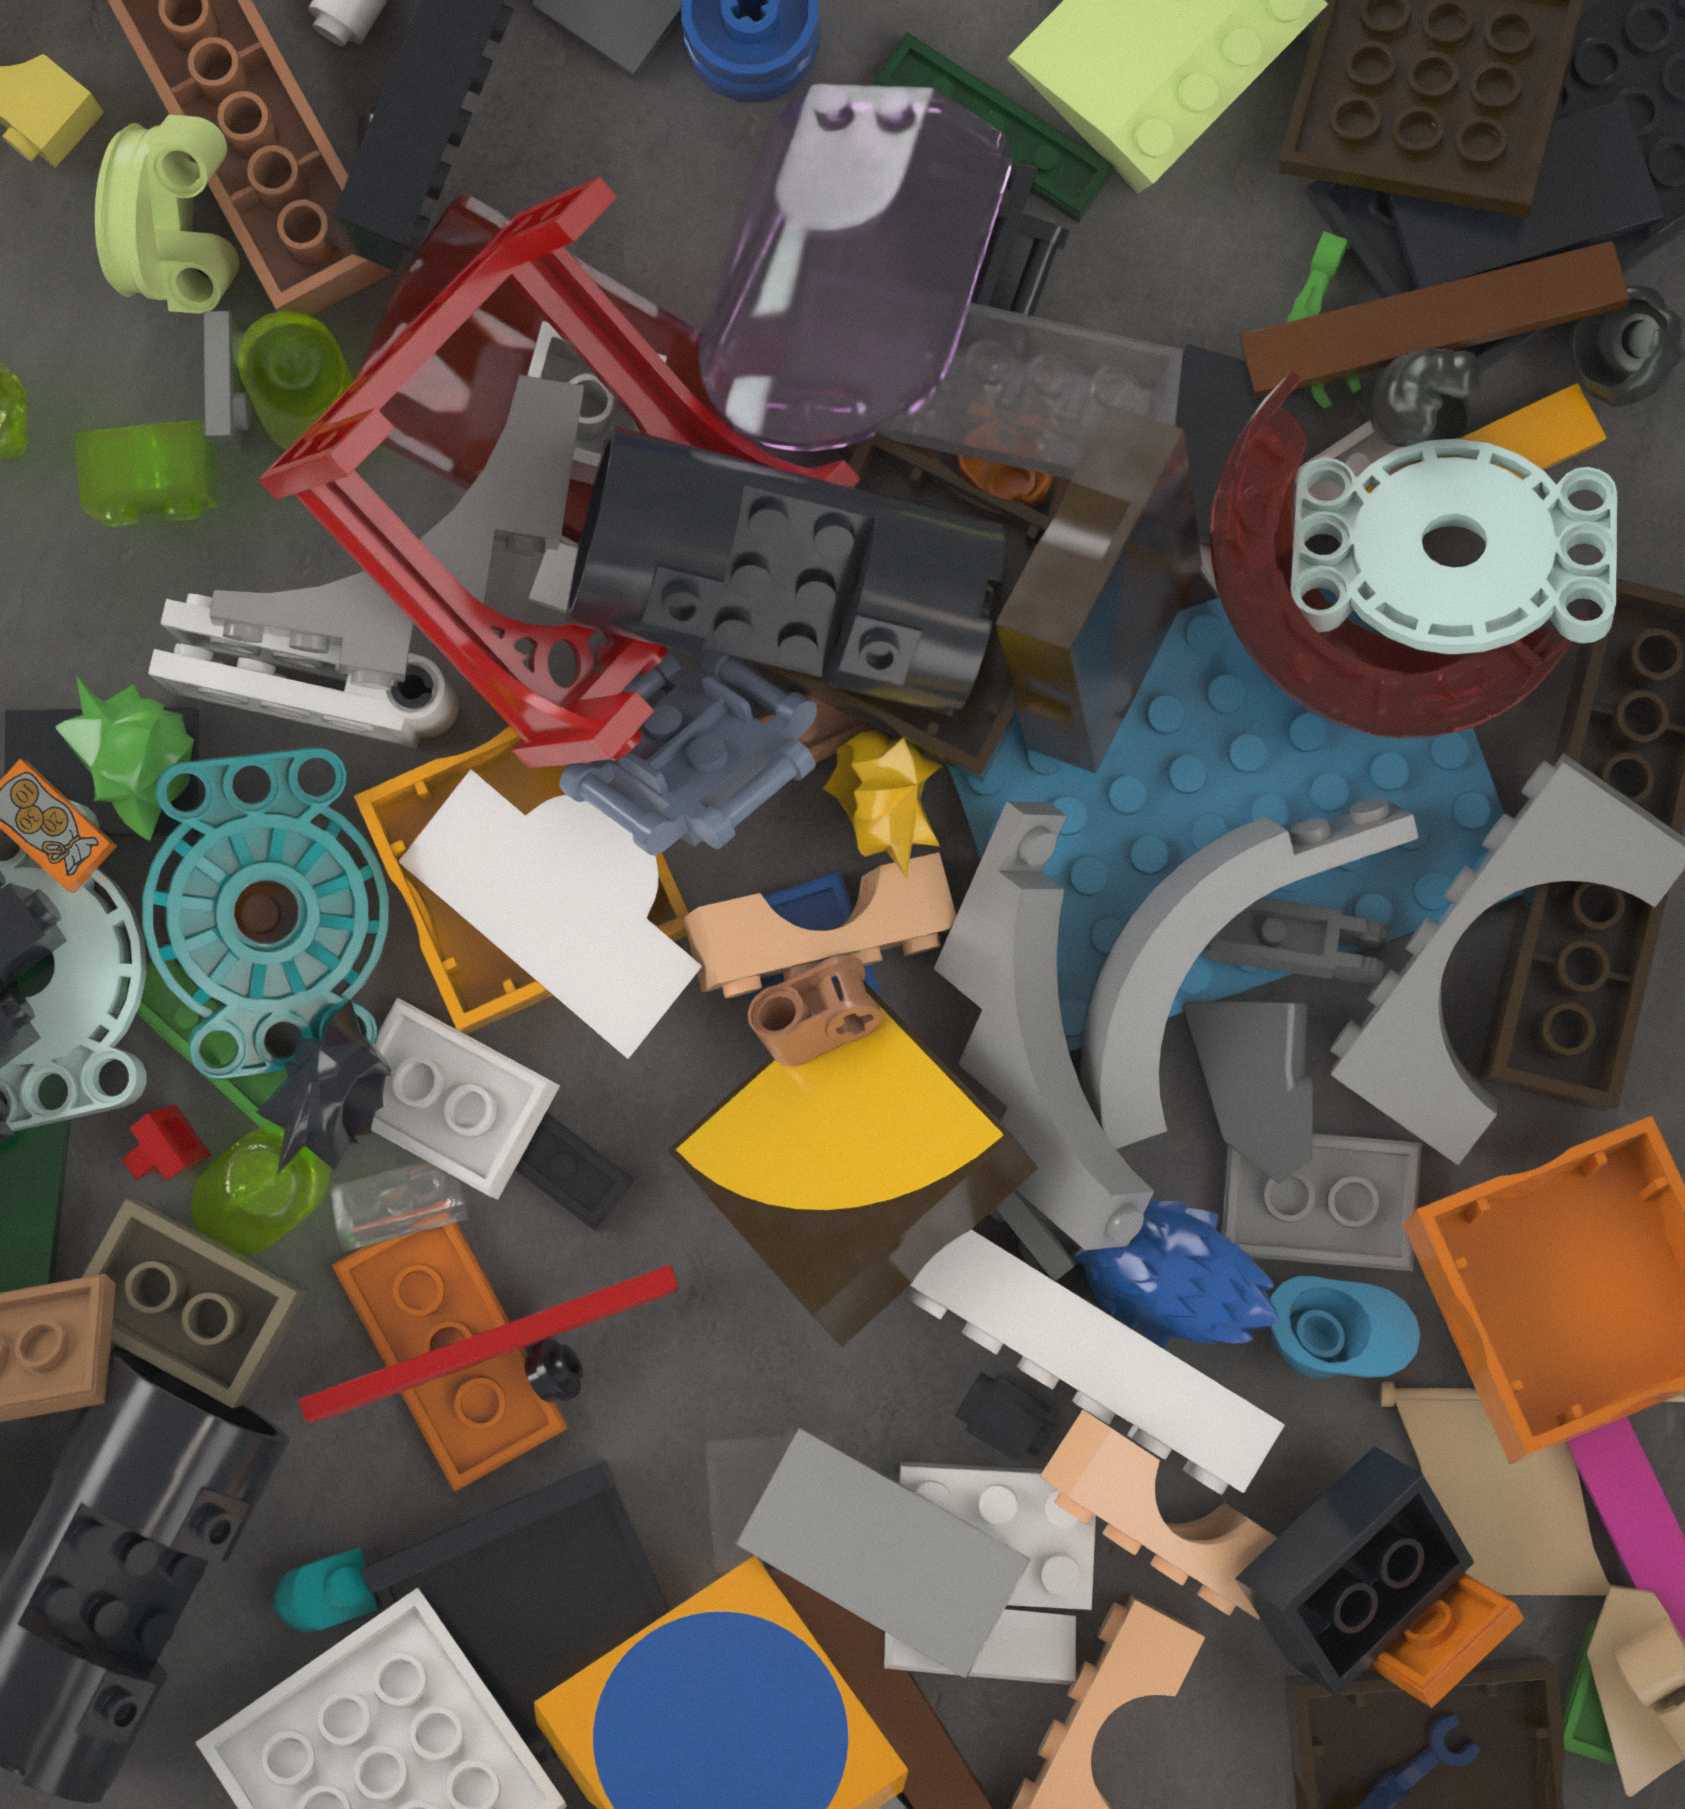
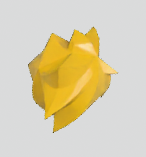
[823,729,943,879]

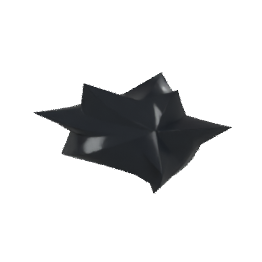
[256,1000,392,1176]

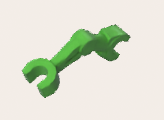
[1287,231,1361,412]

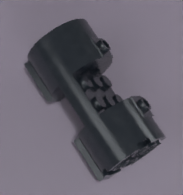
[566,426,1005,716]
[0,1346,290,1803]

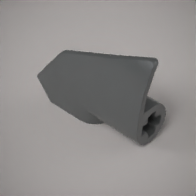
[1183,1002,1313,1184]

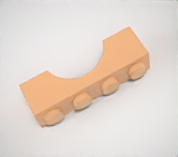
[683,852,956,998]
[1040,1410,1278,1620]
[1008,1594,1205,1809]

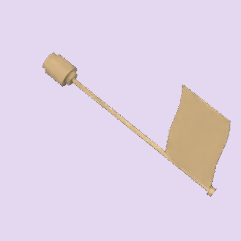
[1379,1381,1685,1596]

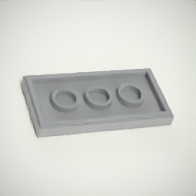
[736,1428,1031,1678]

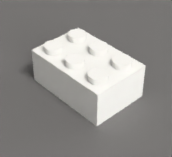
[899,1461,1096,1610]

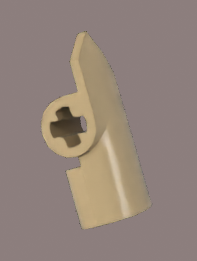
[1587,1585,1685,1797]

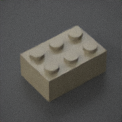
[82,1199,309,1408]

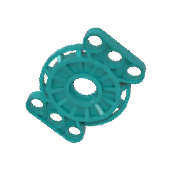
[142,747,389,1079]

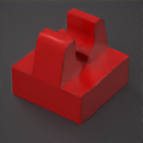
[122,1104,212,1181]

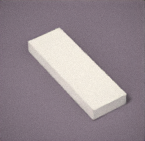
[884,1609,1076,1685]

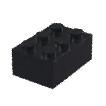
[1235,1446,1475,1697]

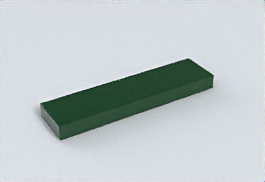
[872,32,1115,223]

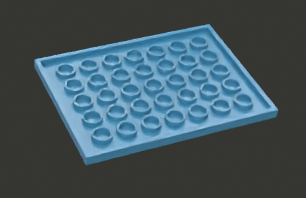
[946,572,1525,1052]

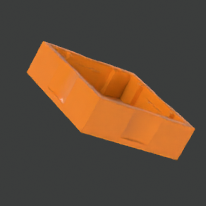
[1402,1115,1685,1464]

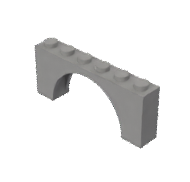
[1329,753,1685,1165]

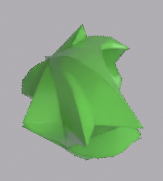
[55,675,194,841]

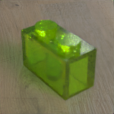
[74,419,219,527]

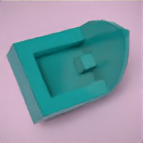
[271,1547,378,1633]

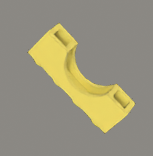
[0,54,104,168]

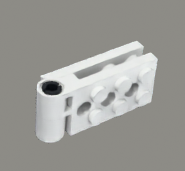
[148,594,459,749]

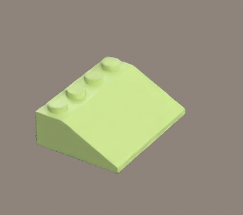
[1007,0,1328,194]

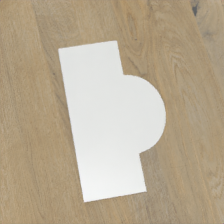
[399,769,702,1059]

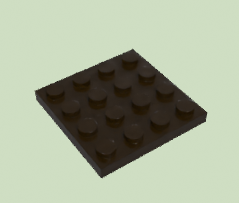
[1279,0,1585,218]

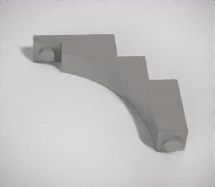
[934,801,1154,1250]

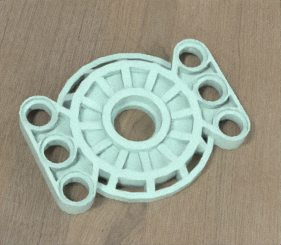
[1290,438,1617,654]
[0,800,147,1131]

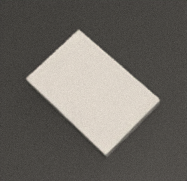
[371,998,560,1200]

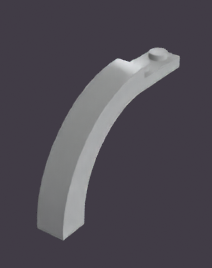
[1080,798,1419,1149]

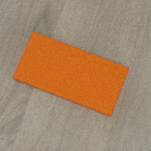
[332,1202,569,1492]

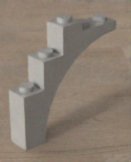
[210,375,584,690]

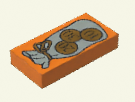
[0,759,117,893]

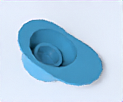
[1269,1276,1421,1380]

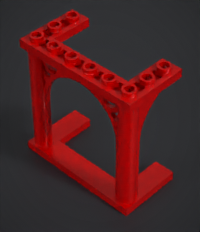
[258,176,860,768]

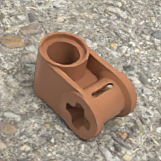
[748,955,883,1067]

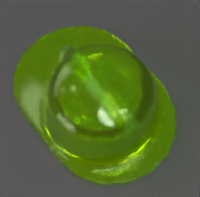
[237,310,354,450]
[191,1124,330,1255]

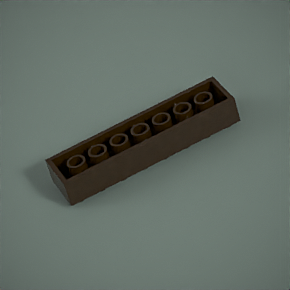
[1477,578,1685,1111]

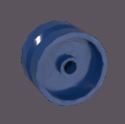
[681,0,819,102]

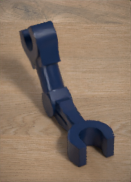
[1354,1712,1481,1809]

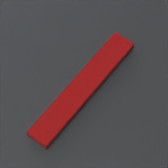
[298,1265,681,1423]

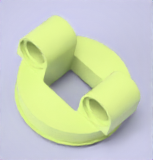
[95,115,240,314]

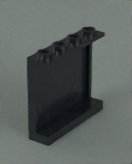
[361,1460,670,1764]

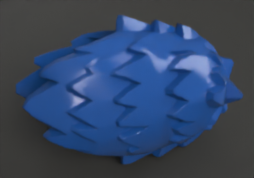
[1073,1198,1279,1349]

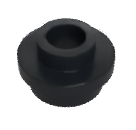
[525,1339,583,1403]

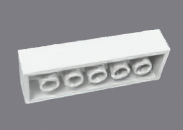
[907,1230,1285,1495]

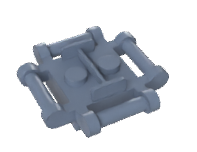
[559,650,817,856]

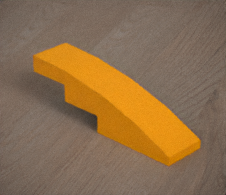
[1366,383,1607,494]

